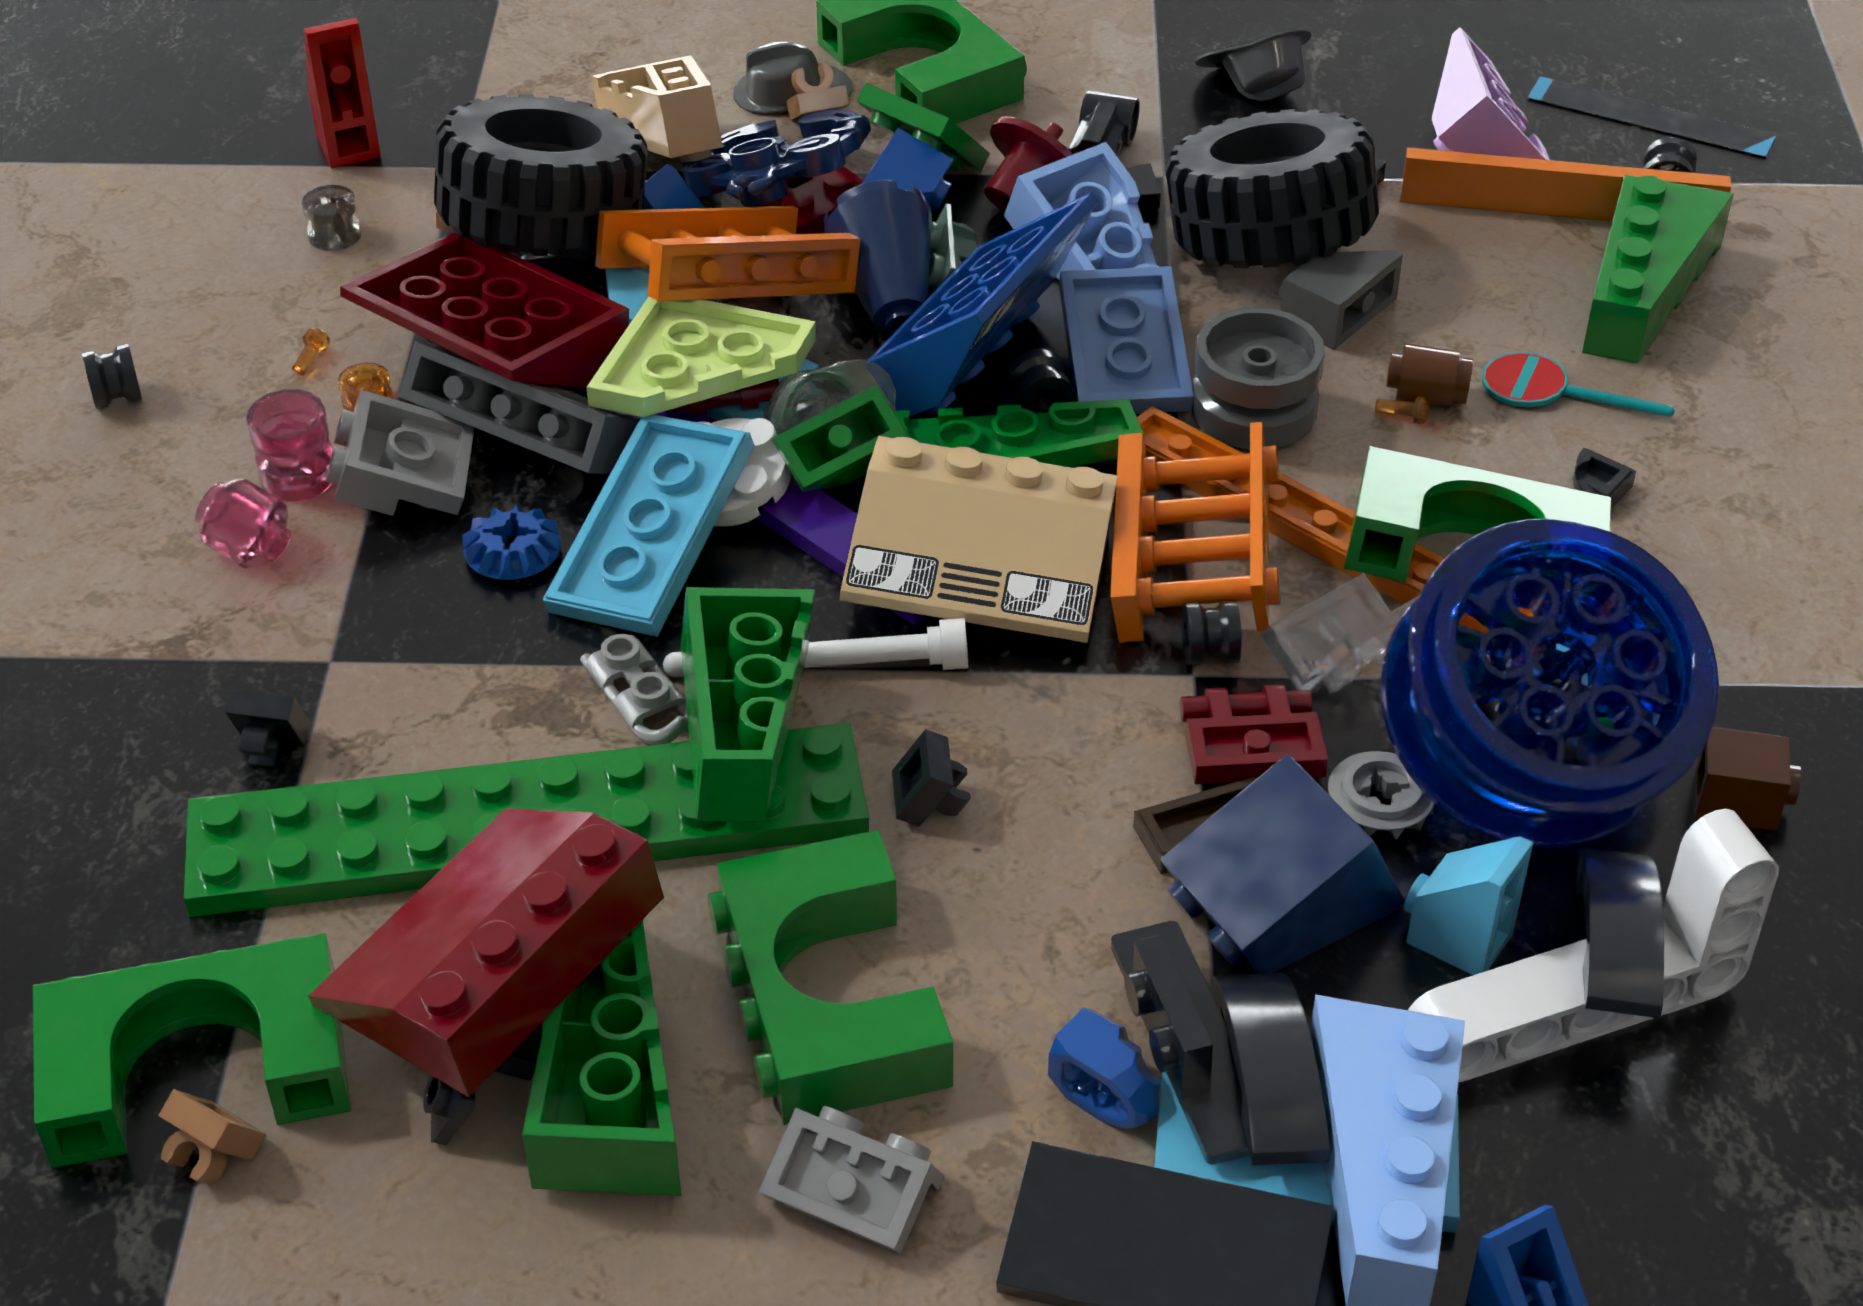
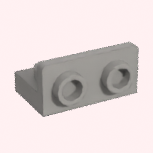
[758,1106,945,1254]

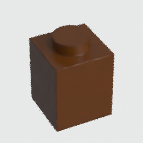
[1695,726,1801,831]

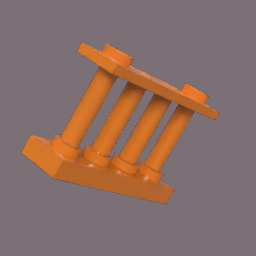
[595,206,861,302]
[1110,422,1281,643]

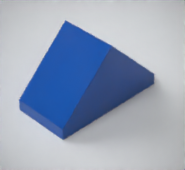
[1466,1205,1589,1306]

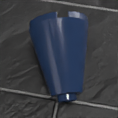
[823,180,932,335]

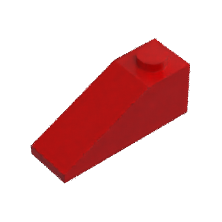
[304,18,381,169]

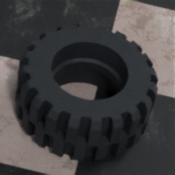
[434,94,648,257]
[1165,109,1379,268]

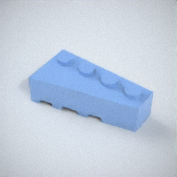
[1310,995,1465,1306]

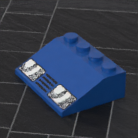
[863,192,1098,416]

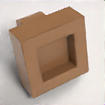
[786,63,850,121]
[158,1089,267,1185]

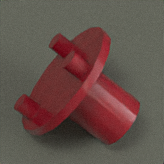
[984,116,1073,212]

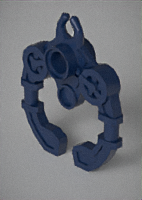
[682,109,871,206]

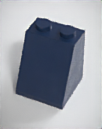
[1160,753,1405,974]

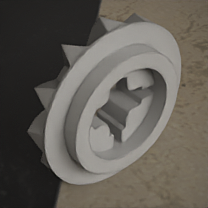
[1328,751,1436,840]

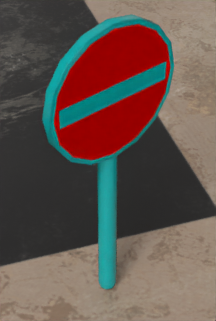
[1482,351,1675,417]

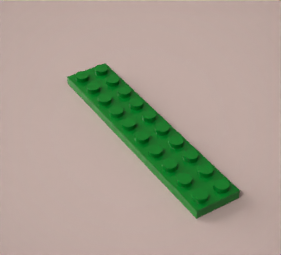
[184,722,869,917]

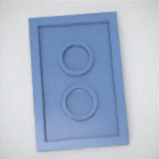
[1059,266,1194,414]

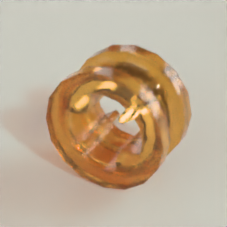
[338,362,393,412]

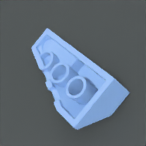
[1004,142,1159,280]

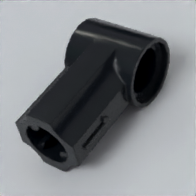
[1069,90,1140,156]

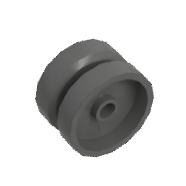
[1192,307,1325,449]

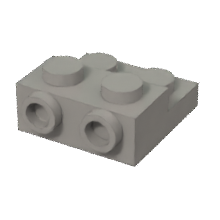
[326,390,475,516]

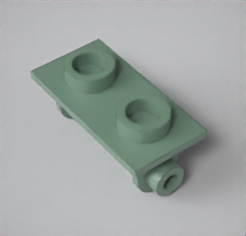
[928,203,977,298]

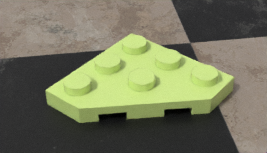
[587,297,816,417]

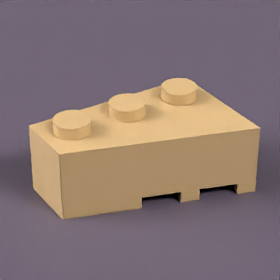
[591,55,723,162]

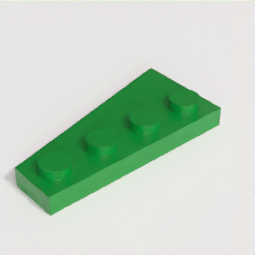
[893,399,1144,468]

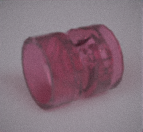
[246,389,333,502]

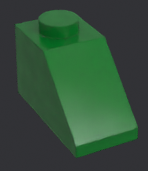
[772,385,907,492]

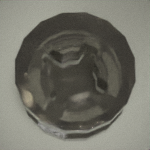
[301,185,362,251]

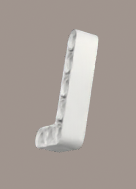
[1408,809,1779,1082]

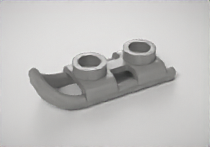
[580,634,689,745]

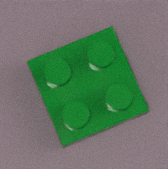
[856,83,990,172]

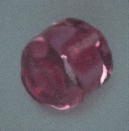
[195,478,291,569]

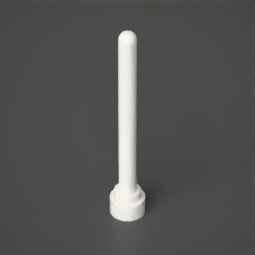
[663,618,968,677]

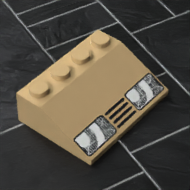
[839,436,1118,643]

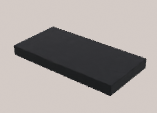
[996,1141,1334,1306]

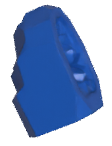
[1048,1008,1161,1129]

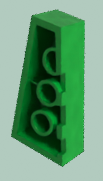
[1582,175,1734,363]
[522,920,682,1196]

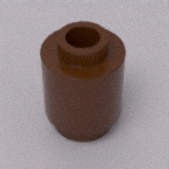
[1386,343,1473,408]

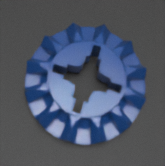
[463,504,561,580]

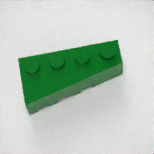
[681,587,815,822]

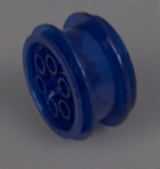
[1380,518,1719,849]

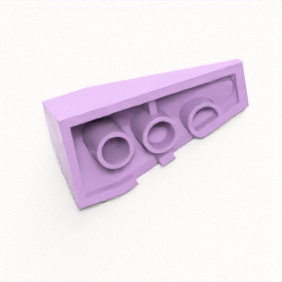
[1432,27,1550,160]

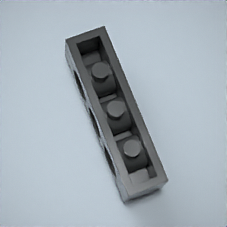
[399,341,640,474]

